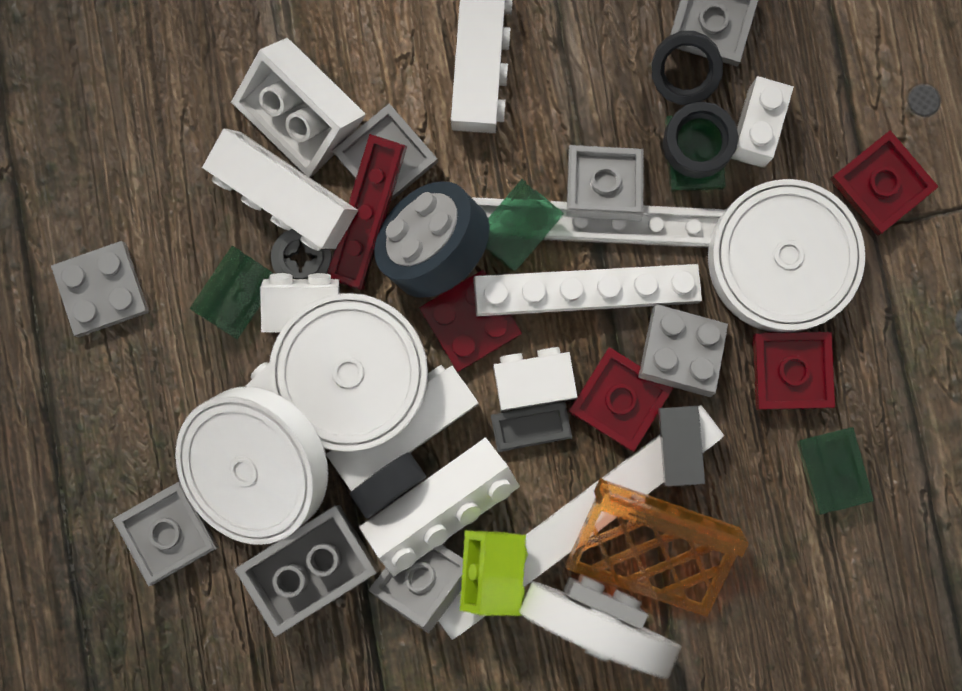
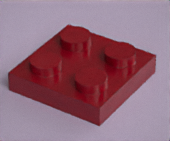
[830,130,939,236]
[419,270,522,373]
[753,332,835,410]
[568,347,674,452]

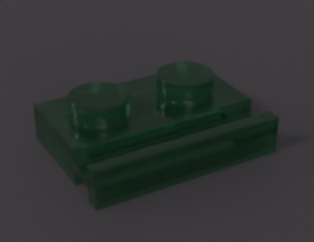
[665,116,726,192]
[486,179,564,273]
[189,246,274,340]
[797,427,874,515]

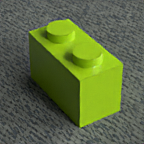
[460,531,527,616]

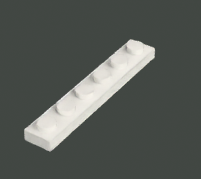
[473,264,702,316]

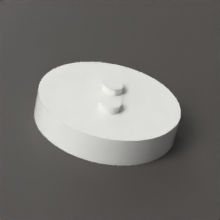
[708,179,865,333]
[269,294,428,451]
[176,387,328,545]
[520,582,681,678]

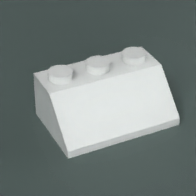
[231,38,366,178]

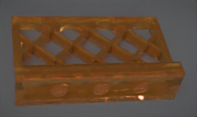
[565,478,749,617]

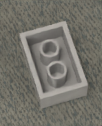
[235,505,380,637]

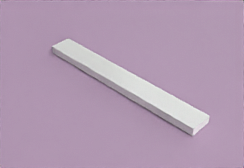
[472,198,725,248]

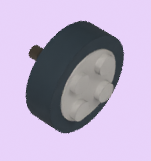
[375,181,490,298]

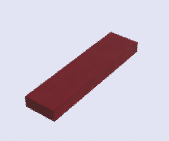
[327,134,408,290]

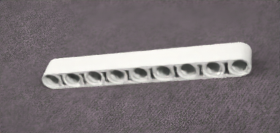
[438,405,724,640]

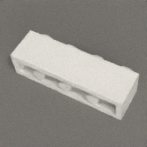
[451,0,512,133]
[202,128,358,251]
[326,365,479,491]
[359,437,520,576]

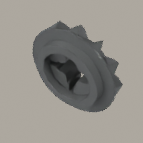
[271,229,332,279]

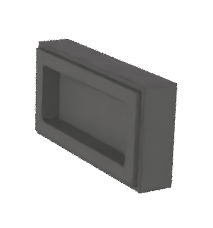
[491,401,572,452]
[658,406,705,486]

